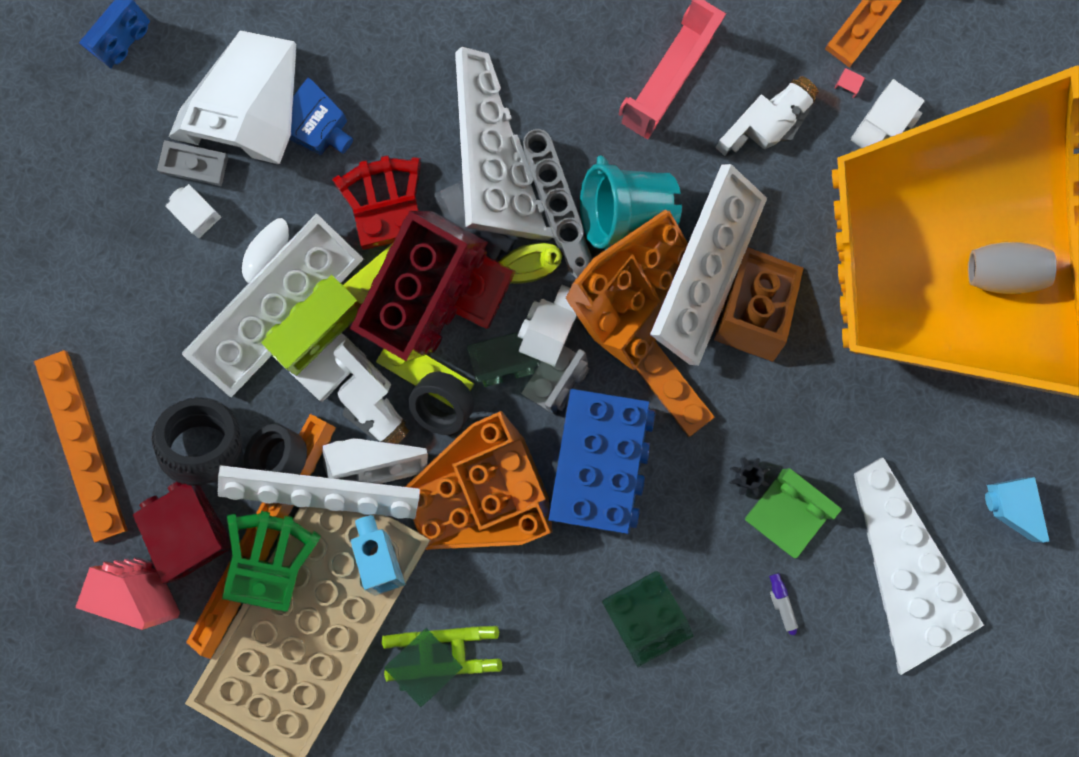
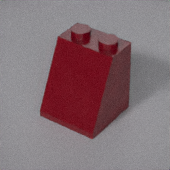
[133,482,231,584]

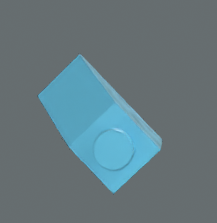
[985,477,1049,543]

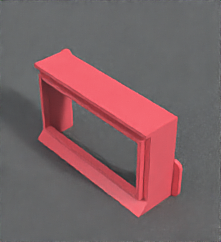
[618,0,726,140]

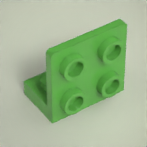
[745,468,842,558]

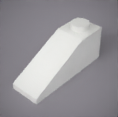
[322,438,428,484]

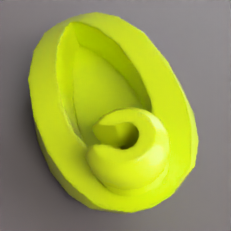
[499,243,562,283]

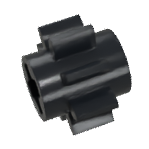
[729,457,770,496]

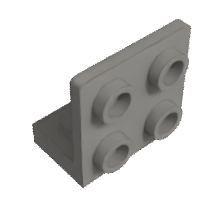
[521,346,589,415]

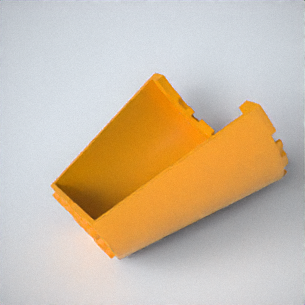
[832,66,1079,399]

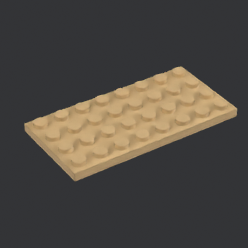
[185,476,431,757]

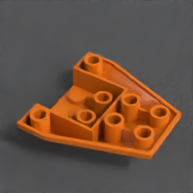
[565,210,688,370]
[405,411,552,550]

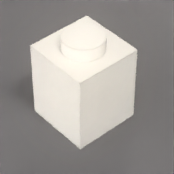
[166,184,221,238]

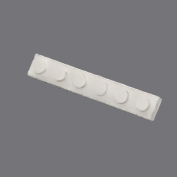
[218,465,420,519]

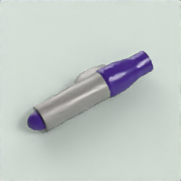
[769,573,798,635]

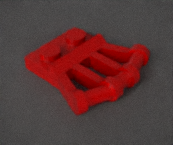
[332,155,421,250]

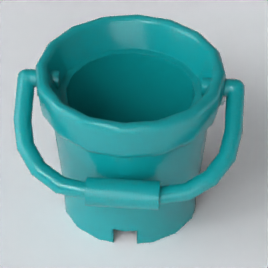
[580,155,682,250]

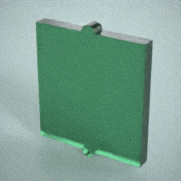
[384,628,463,707]

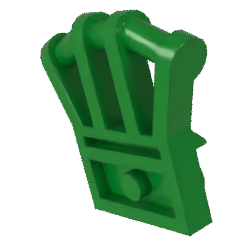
[222,511,321,612]

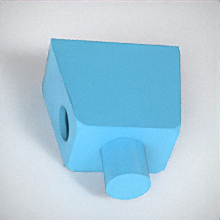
[351,515,406,596]

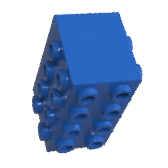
[549,389,655,534]

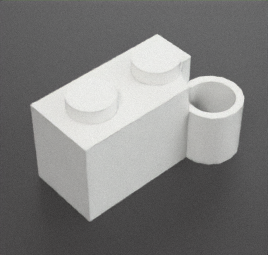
[851,79,925,148]
[518,285,577,367]

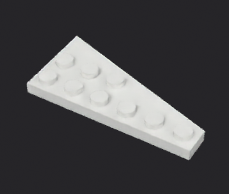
[455,47,554,241]
[854,457,984,675]

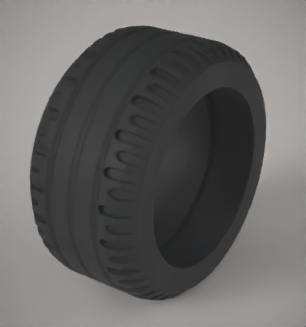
[152,397,242,486]

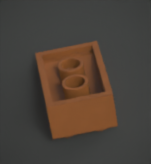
[714,247,804,362]

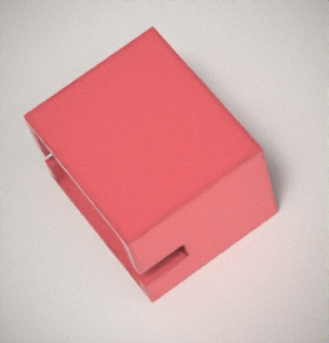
[835,68,865,98]

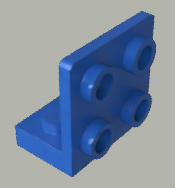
[79,0,150,69]

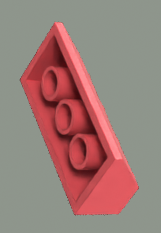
[75,557,180,630]

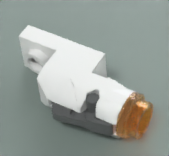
[716,76,819,156]
[333,338,409,444]

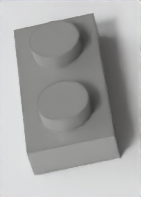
[157,140,229,187]

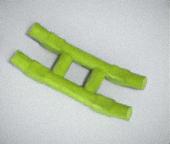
[382,626,502,682]

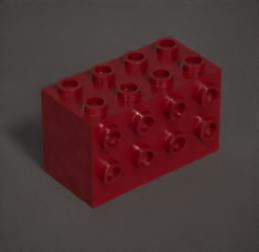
[350,211,488,362]

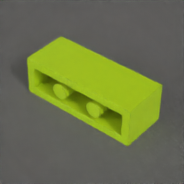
[261,274,361,376]

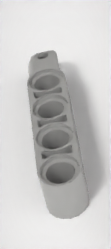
[523,129,592,279]

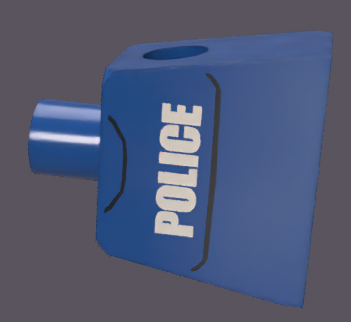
[289,78,353,155]

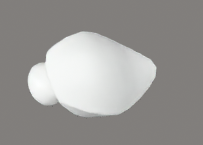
[242,218,289,283]

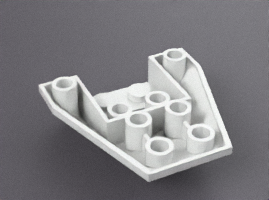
[169,31,296,164]

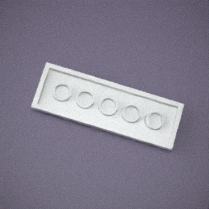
[650,164,767,366]
[182,214,363,397]

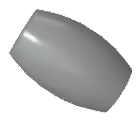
[968,242,1056,294]

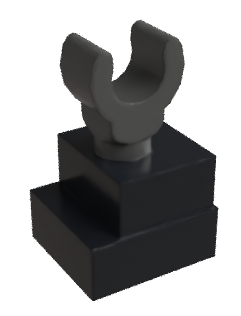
[479,231,517,261]

